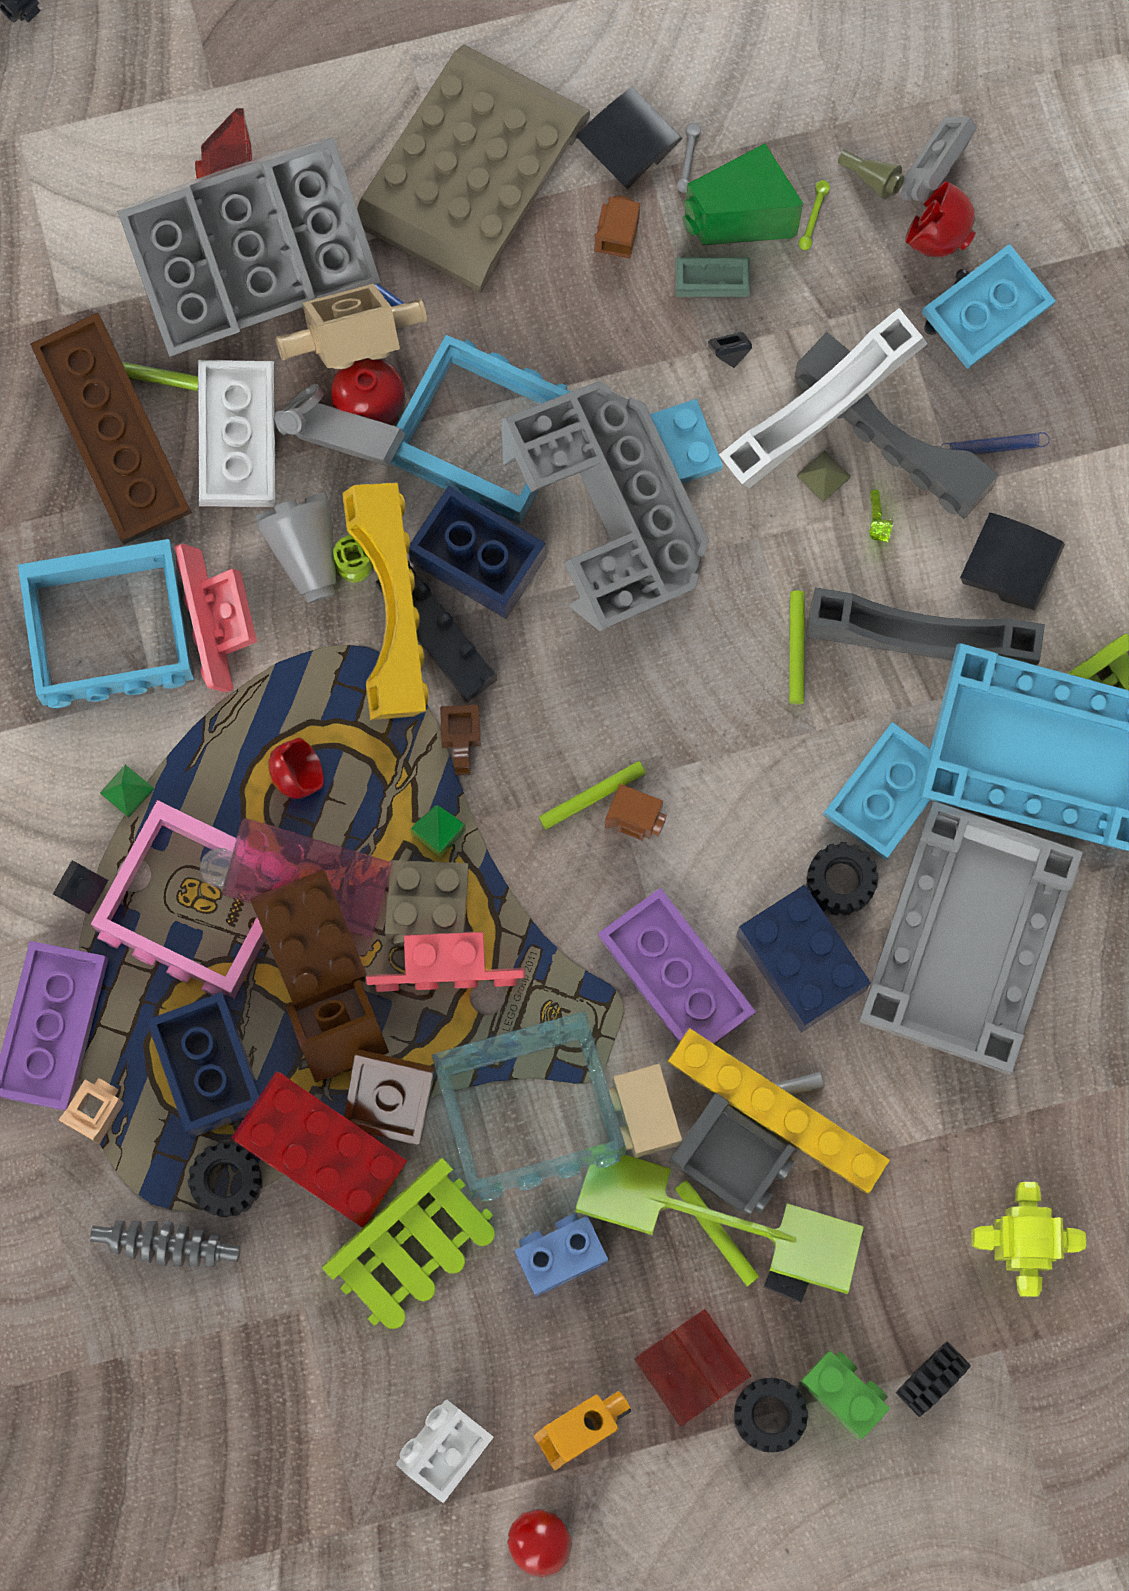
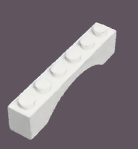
[719,308,927,488]

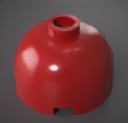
[905,181,976,258]
[330,358,406,425]

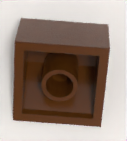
[285,978,390,1083]

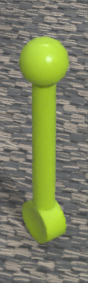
[798,180,830,250]

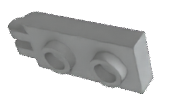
[901,117,978,201]

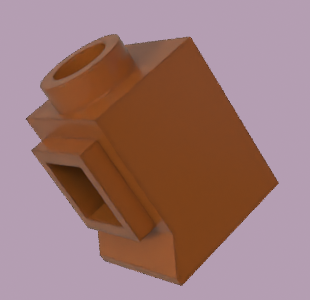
[594,195,640,259]
[605,784,667,841]

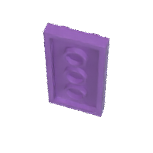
[598,888,756,1044]
[0,941,108,1111]

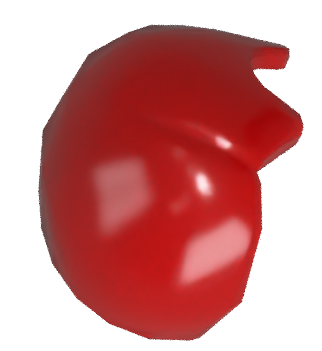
[268,738,324,799]
[507,1509,572,1578]

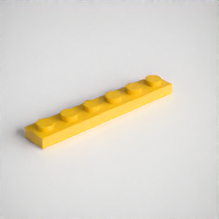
[667,1028,890,1194]

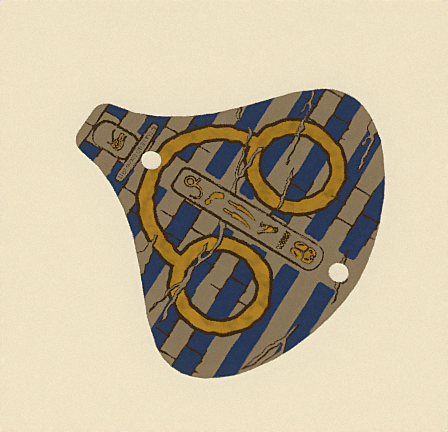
[79,645,624,1212]

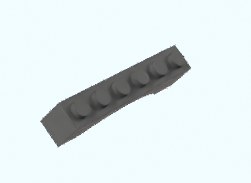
[794,332,999,519]
[806,587,1045,666]

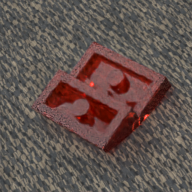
[634,1309,752,1427]

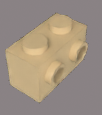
[607,1064,682,1158]

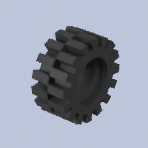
[896,1341,971,1417]

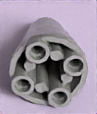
[255,492,336,603]

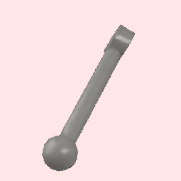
[677,123,701,193]

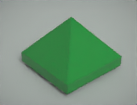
[100,764,154,818]

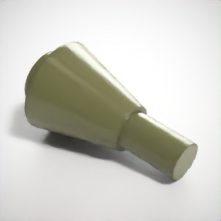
[838,150,904,199]

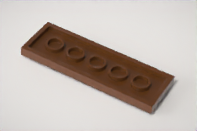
[30,312,192,545]

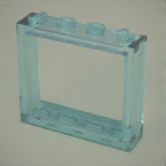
[432,1011,626,1201]

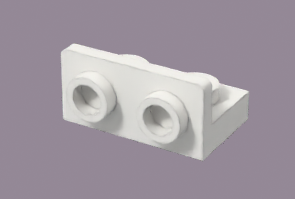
[396,1400,494,1503]

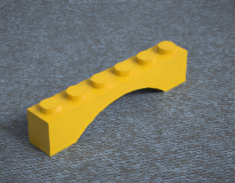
[342,483,429,720]

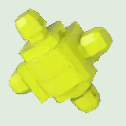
[971,1182,1086,1297]

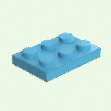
[922,244,1056,370]
[650,399,723,484]
[823,722,931,861]

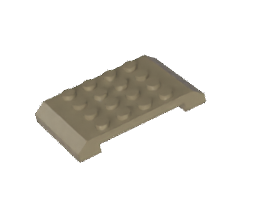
[357,45,590,293]

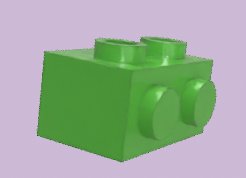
[798,1351,891,1440]

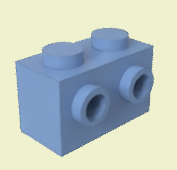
[514,1213,608,1297]

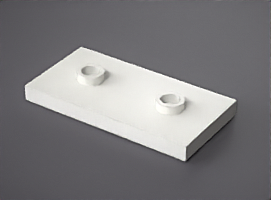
[198,360,275,507]

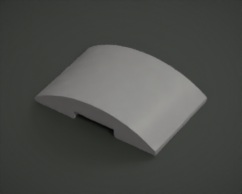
[117,137,381,357]

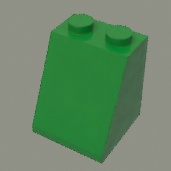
[682,143,803,245]

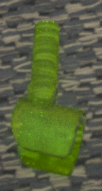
[869,489,893,542]

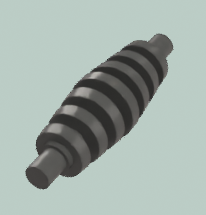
[90,1220,240,1267]

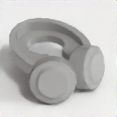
[274,384,324,435]

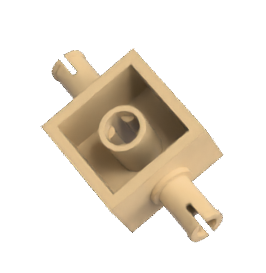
[276,284,427,369]

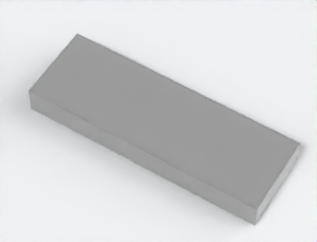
[295,403,405,467]

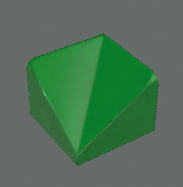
[410,805,466,859]

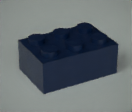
[408,486,546,619]
[736,884,871,1033]
[147,992,261,1138]

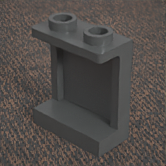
[669,1093,796,1218]

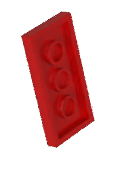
[231,1071,407,1228]

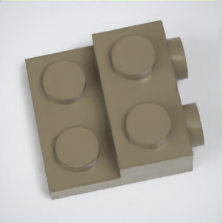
[385,860,469,947]

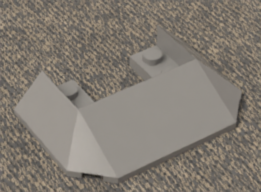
[502,381,709,631]

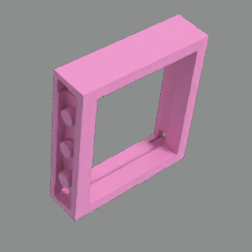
[91,800,299,999]

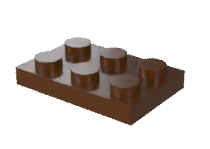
[250,869,367,1005]

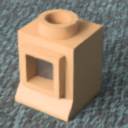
[59,1078,124,1144]

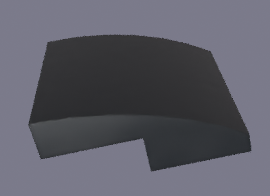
[576,87,683,189]
[960,512,1065,610]

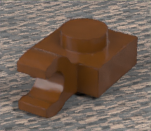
[440,705,481,776]

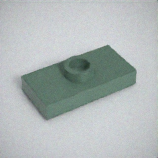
[675,257,750,297]

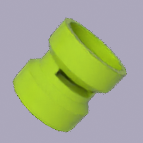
[333,535,374,583]

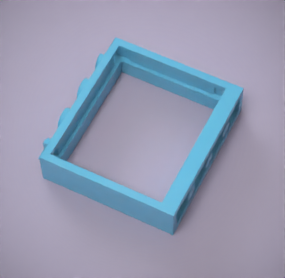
[390,335,571,525]
[18,539,194,708]

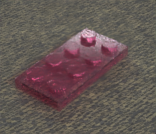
[221,818,392,938]

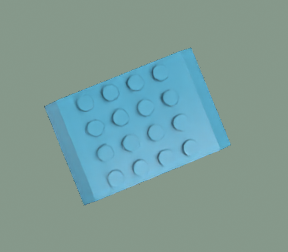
[918,643,1129,852]

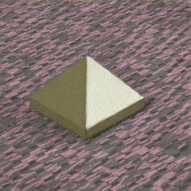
[797,450,851,502]

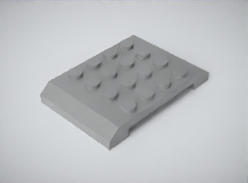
[859,801,1083,1075]

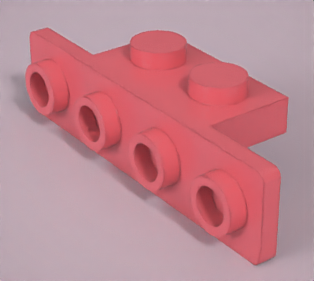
[175,543,257,693]
[366,932,525,992]

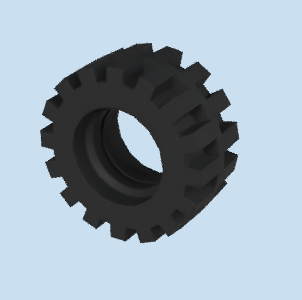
[806,842,878,916]
[188,1143,263,1217]
[734,1378,808,1453]

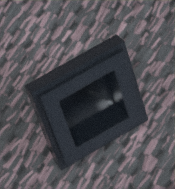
[708,332,752,368]

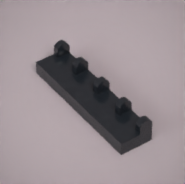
[375,561,497,703]

